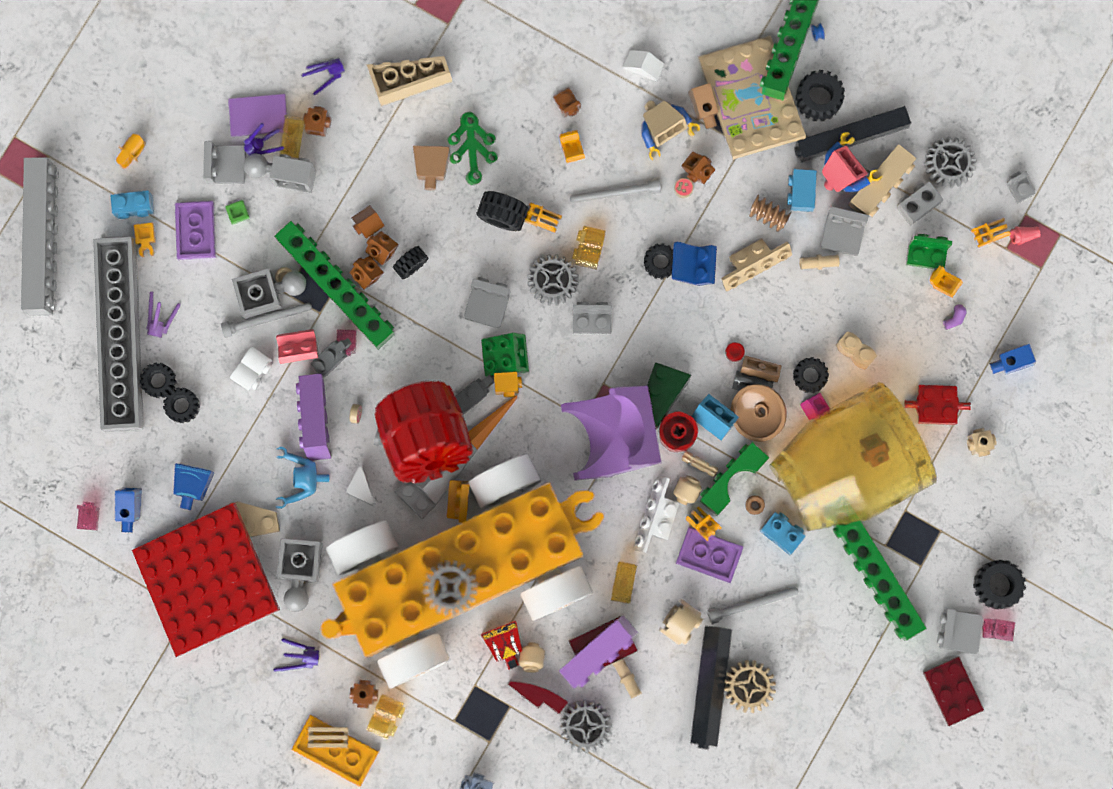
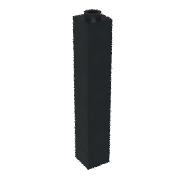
[794,106,912,163]
[690,626,732,750]

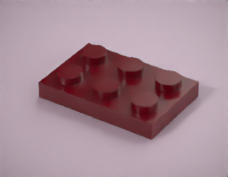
[569,616,638,667]
[923,656,984,727]

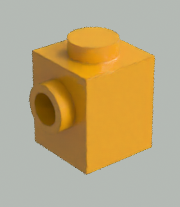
[494,372,522,397]

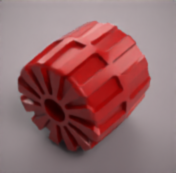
[375,381,473,483]

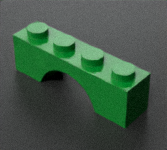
[700,442,770,516]

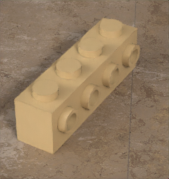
[848,144,916,217]

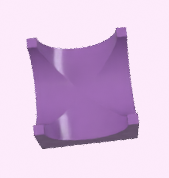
[561,386,662,481]

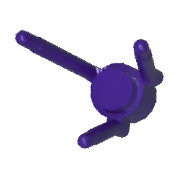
[301,58,345,95]
[244,123,284,155]
[274,638,320,672]

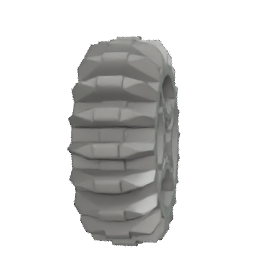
[924,137,977,188]
[527,254,579,306]
[423,561,478,615]
[559,700,612,753]

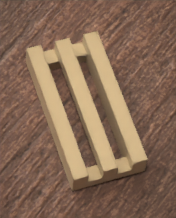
[308,727,348,748]

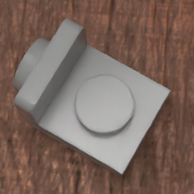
[1007,171,1035,203]

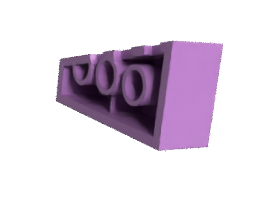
[296,374,331,461]
[559,615,639,689]

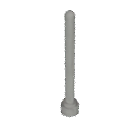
[570,178,661,203]
[221,303,312,338]
[707,587,798,624]

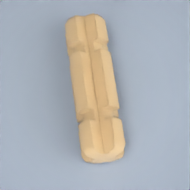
[682,451,718,477]

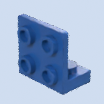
[672,242,717,286]

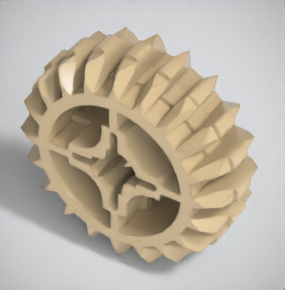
[724,660,776,713]

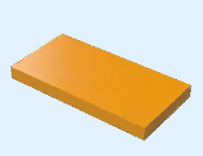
[291,715,379,787]

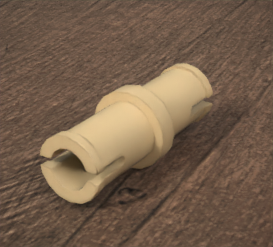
[799,254,840,270]
[613,658,642,699]

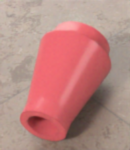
[1010,226,1040,245]

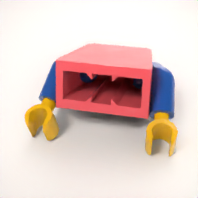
[822,132,883,192]

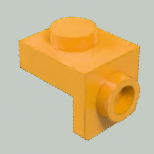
[559,130,585,163]
[930,265,963,298]

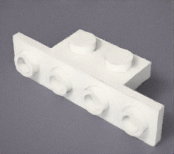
[633,477,679,553]

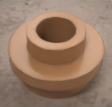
[745,495,765,515]

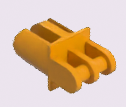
[116,134,146,169]
[524,203,562,233]
[971,218,1011,248]
[686,506,721,541]

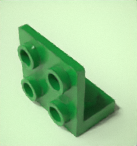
[906,234,953,270]
[481,333,529,377]

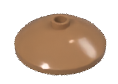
[730,384,787,442]

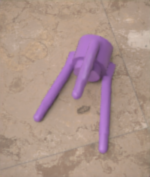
[146,291,181,338]

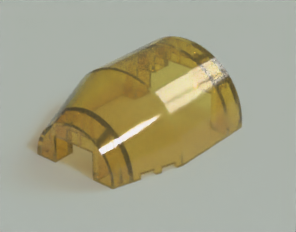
[769,382,937,531]

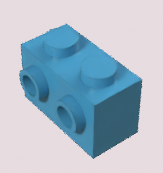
[787,169,817,212]
[110,190,154,219]
[691,394,739,440]
[760,512,806,555]

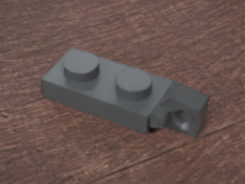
[310,338,352,378]
[455,375,494,415]

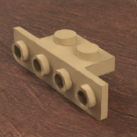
[721,239,792,291]

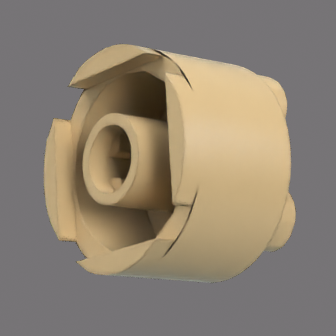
[659,599,703,645]

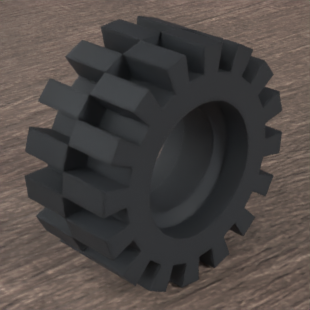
[643,243,674,280]
[392,246,429,280]
[793,357,829,393]
[140,362,177,398]
[163,387,200,423]

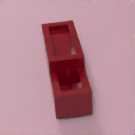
[508,681,568,714]

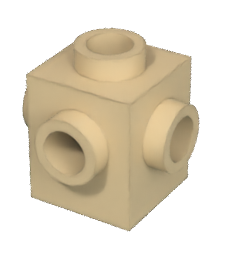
[967,428,997,457]

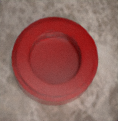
[725,342,745,362]

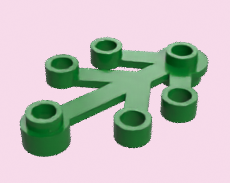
[447,112,498,186]

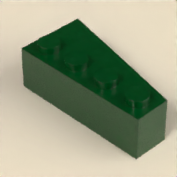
[647,362,692,430]

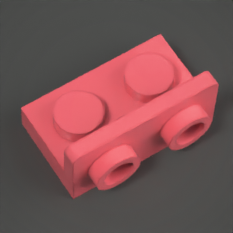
[276,329,318,364]

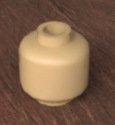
[673,475,702,505]
[519,643,545,673]

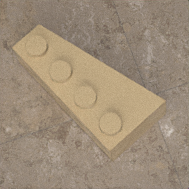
[367,56,452,106]

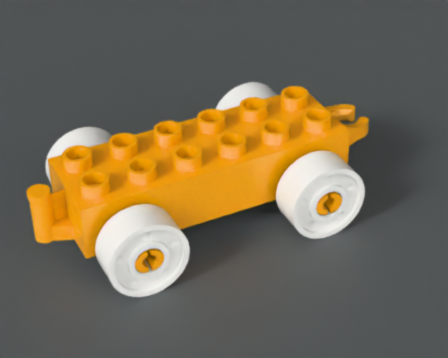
[320,454,604,689]

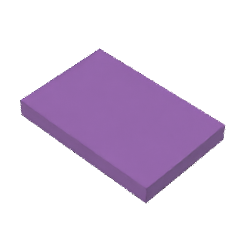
[228,94,288,137]
[175,201,216,260]
[676,527,743,583]

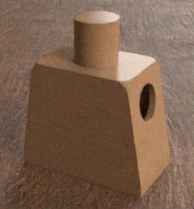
[688,83,718,129]
[413,146,450,191]

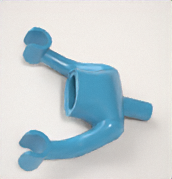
[275,447,329,509]

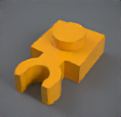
[134,222,156,257]

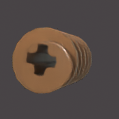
[749,194,792,232]

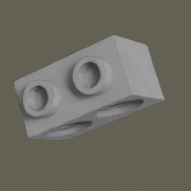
[897,182,944,226]

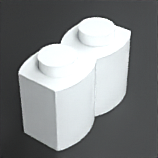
[230,347,273,392]

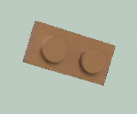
[741,356,782,383]

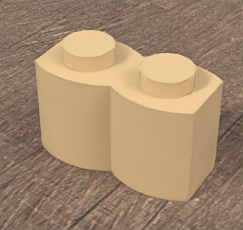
[836,331,877,370]

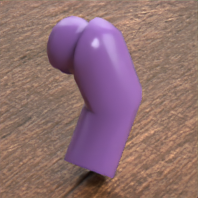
[943,304,967,330]

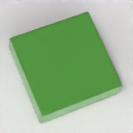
[225,200,250,225]

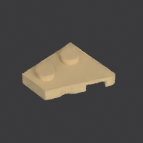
[235,501,280,537]

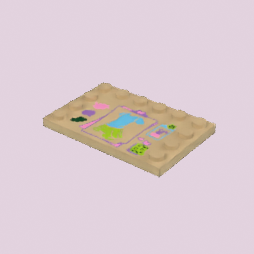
[699,36,806,159]

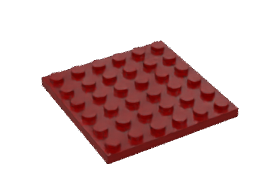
[132,503,280,657]

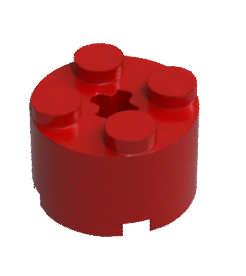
[658,412,698,453]

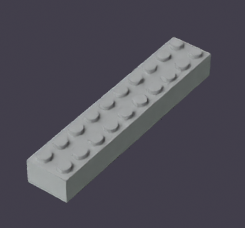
[93,237,144,432]

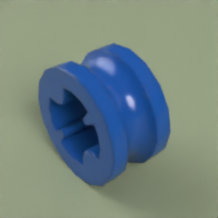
[811,23,825,42]

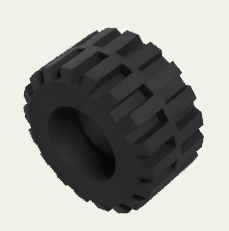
[795,70,845,122]
[476,191,529,231]
[973,560,1026,609]

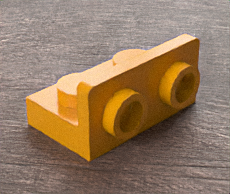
[447,480,469,523]

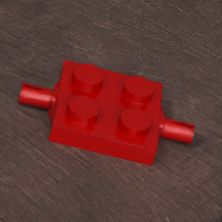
[904,385,971,425]

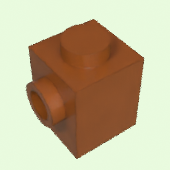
[351,205,385,239]

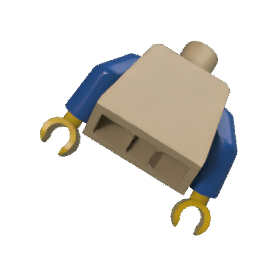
[641,101,700,160]

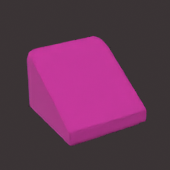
[800,393,830,420]

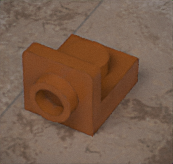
[553,88,581,117]

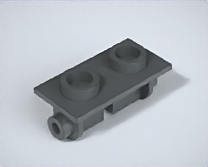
[732,370,774,391]

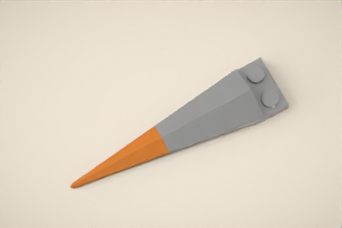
[395,396,517,519]

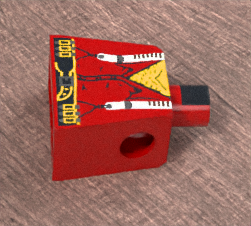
[481,621,522,670]

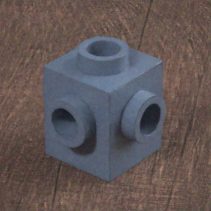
[460,773,494,789]

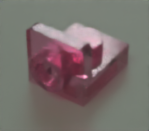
[337,329,357,357]
[76,502,100,531]
[982,619,1015,642]

